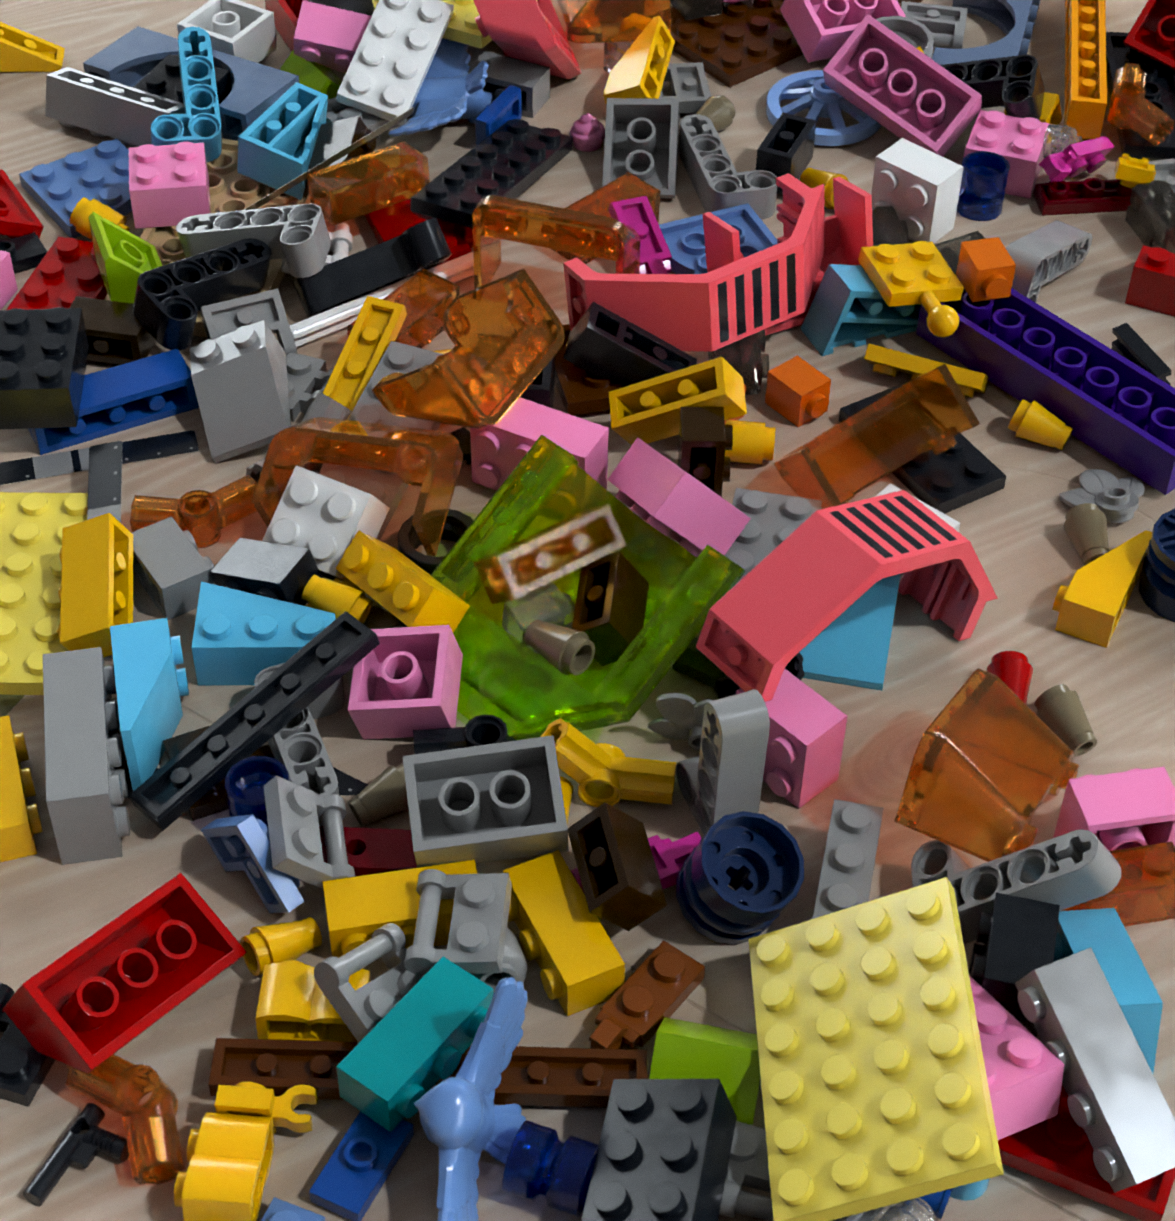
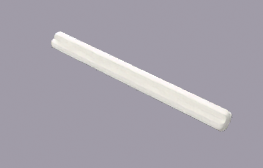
[290,249,489,348]

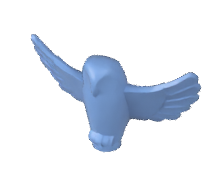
[388,38,492,137]
[414,977,531,1221]

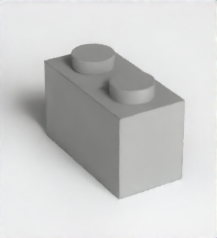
[132,516,214,620]

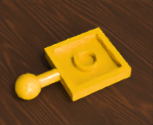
[858,241,964,337]

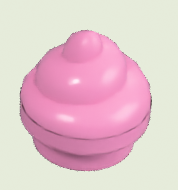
[570,113,605,152]

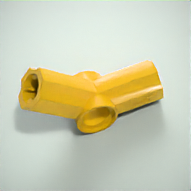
[540,718,676,807]

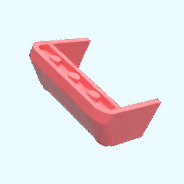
[473,0,581,80]
[703,177,873,339]

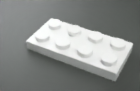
[336,0,454,126]

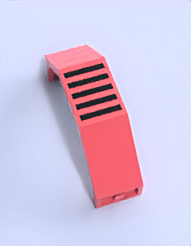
[563,173,825,352]
[696,490,998,702]

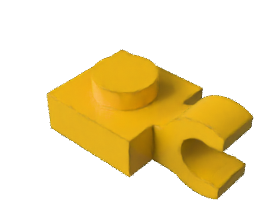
[214,1082,318,1134]

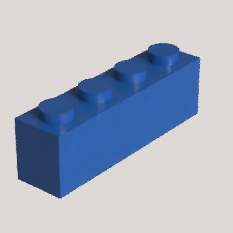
[28,349,199,455]

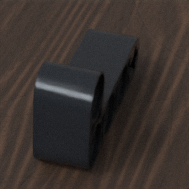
[941,55,1045,120]
[292,218,452,318]
[133,238,271,351]

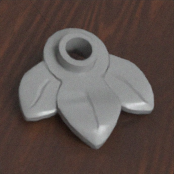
[1059,469,1144,523]
[648,693,714,752]

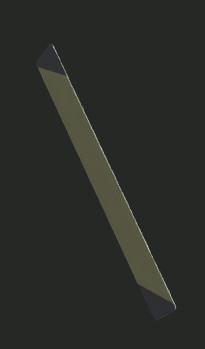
[244,107,414,210]

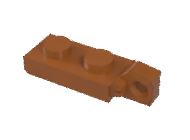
[589,940,705,1049]

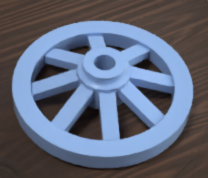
[766,70,881,146]

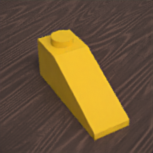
[603,15,675,104]
[0,22,65,72]
[1052,530,1152,648]

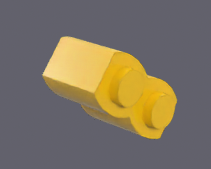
[255,960,370,1042]
[174,1112,275,1221]

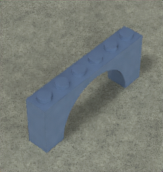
[932,0,1041,107]
[83,26,300,141]

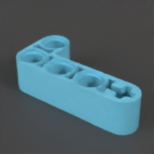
[151,27,222,162]

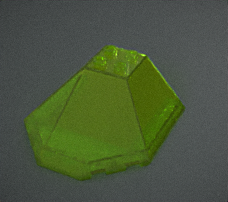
[431,435,745,740]

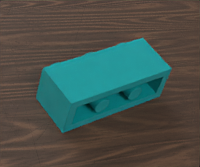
[336,956,494,1132]

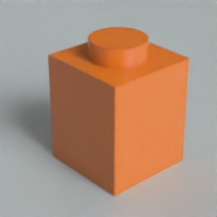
[956,237,1016,302]
[765,355,831,427]

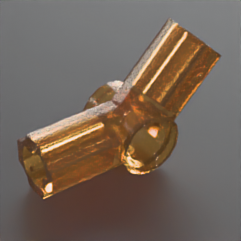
[1107,63,1175,145]
[130,475,265,548]
[65,1055,185,1185]

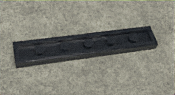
[129,611,380,831]

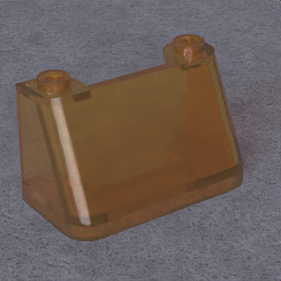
[372,269,565,429]
[894,668,1080,862]

